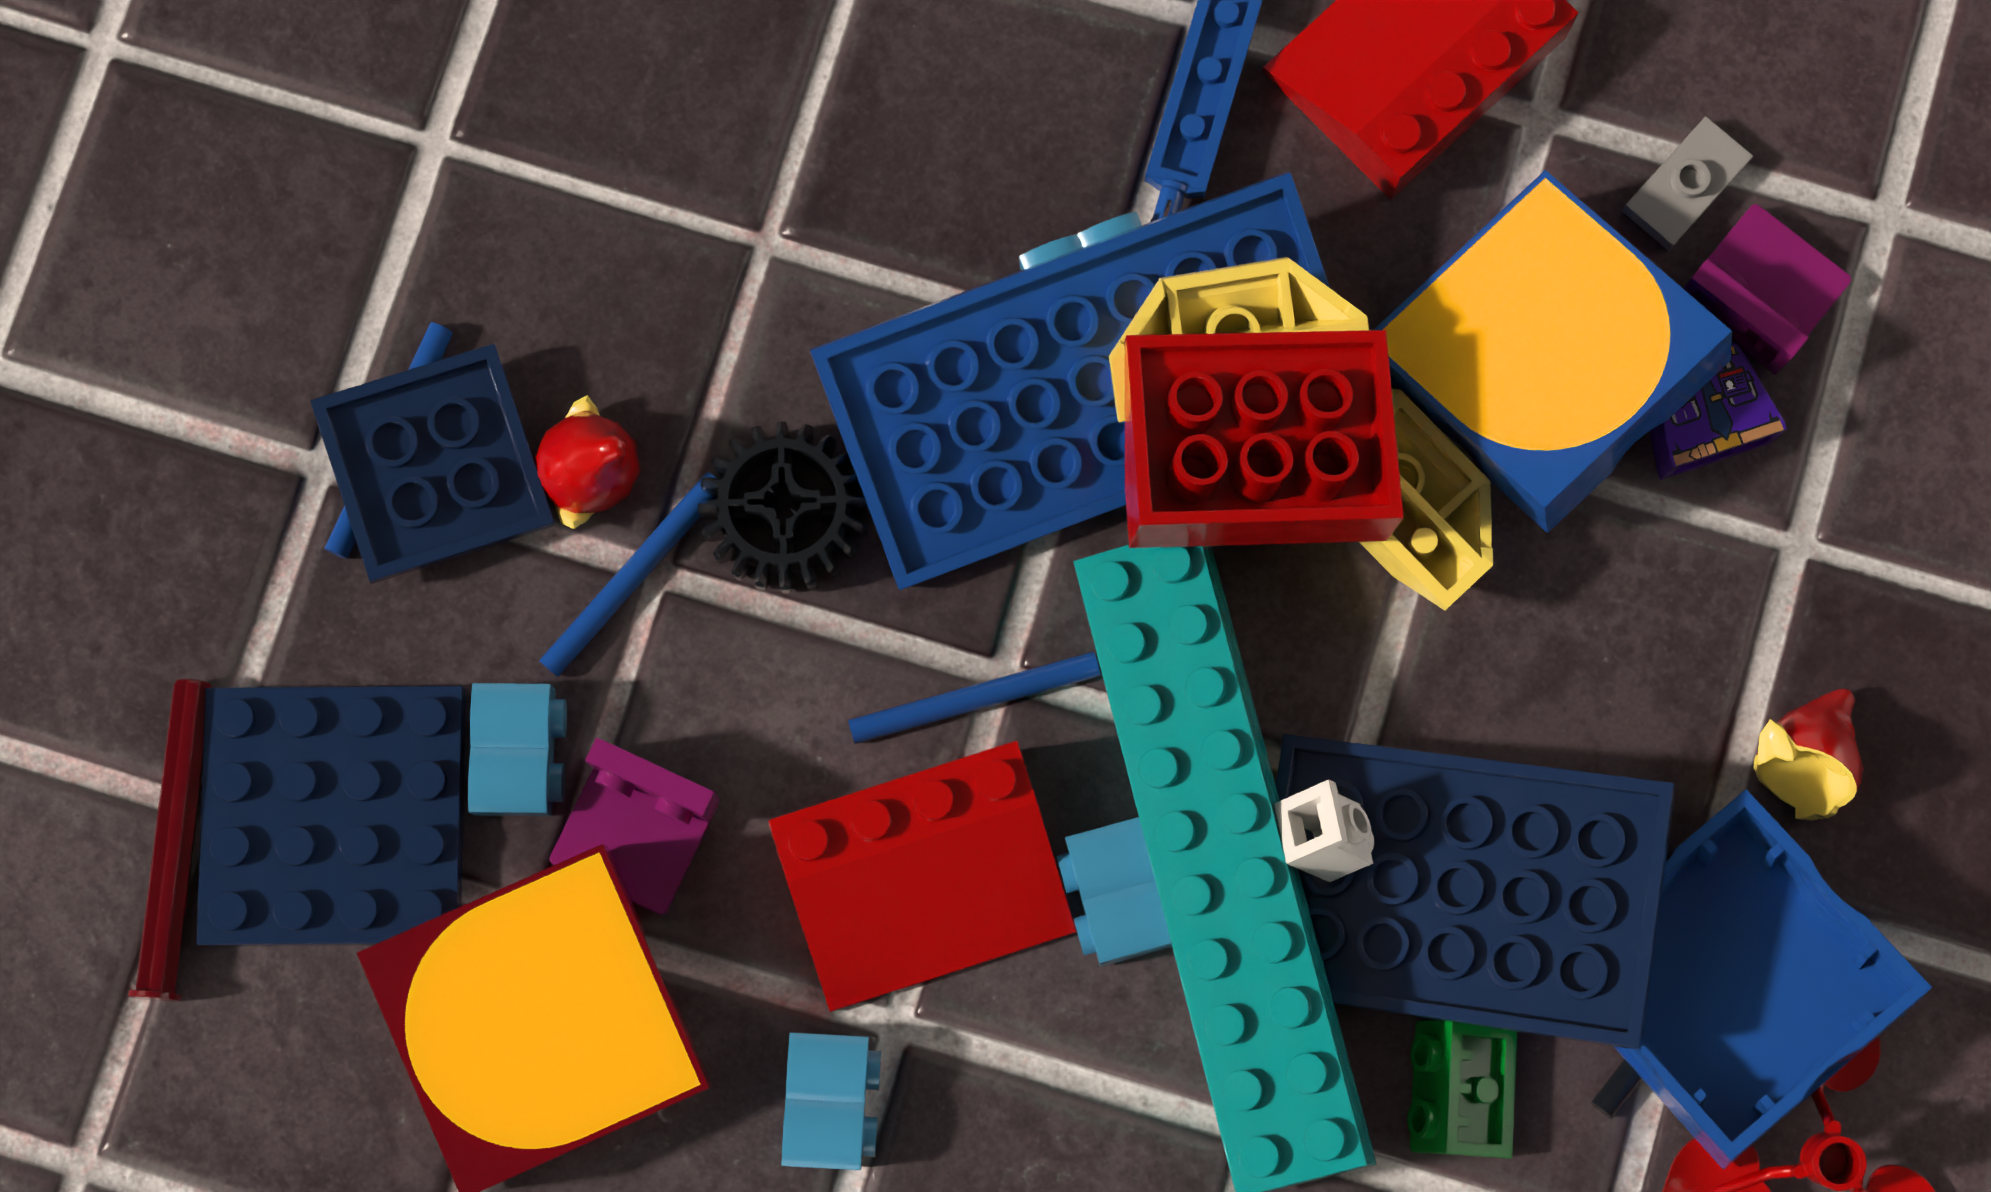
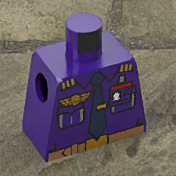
[1649,342,1787,480]

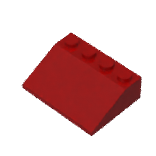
[1262,0,1579,200]
[1125,330,1404,548]
[768,740,1076,1012]

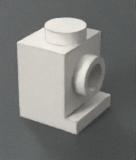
[1274,779,1374,882]

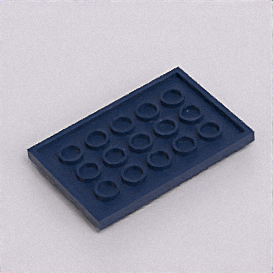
[1276,734,1676,1050]

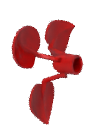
[1661,1036,1936,1192]

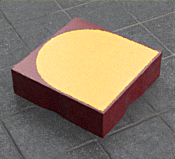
[356,844,712,1192]

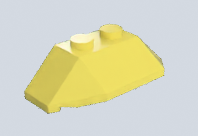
[1109,257,1369,422]
[1360,389,1493,611]

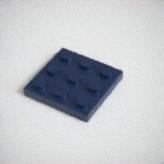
[310,343,554,584]

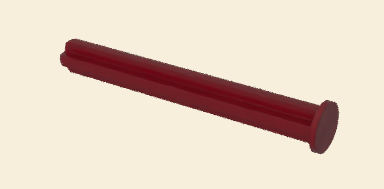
[128,679,212,1002]

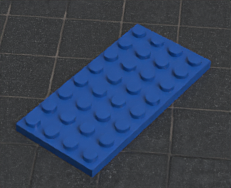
[809,172,1330,590]

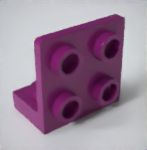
[1683,204,1851,375]
[550,737,721,915]

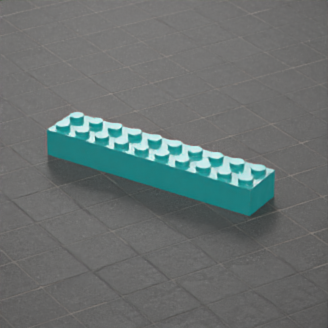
[1073,545,1377,1192]

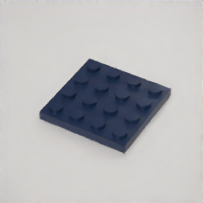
[197,686,466,947]

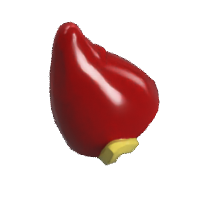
[534,395,641,529]
[1754,688,1863,821]

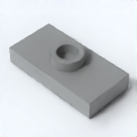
[1622,116,1753,251]

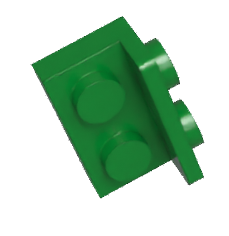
[1407,1021,1517,1159]

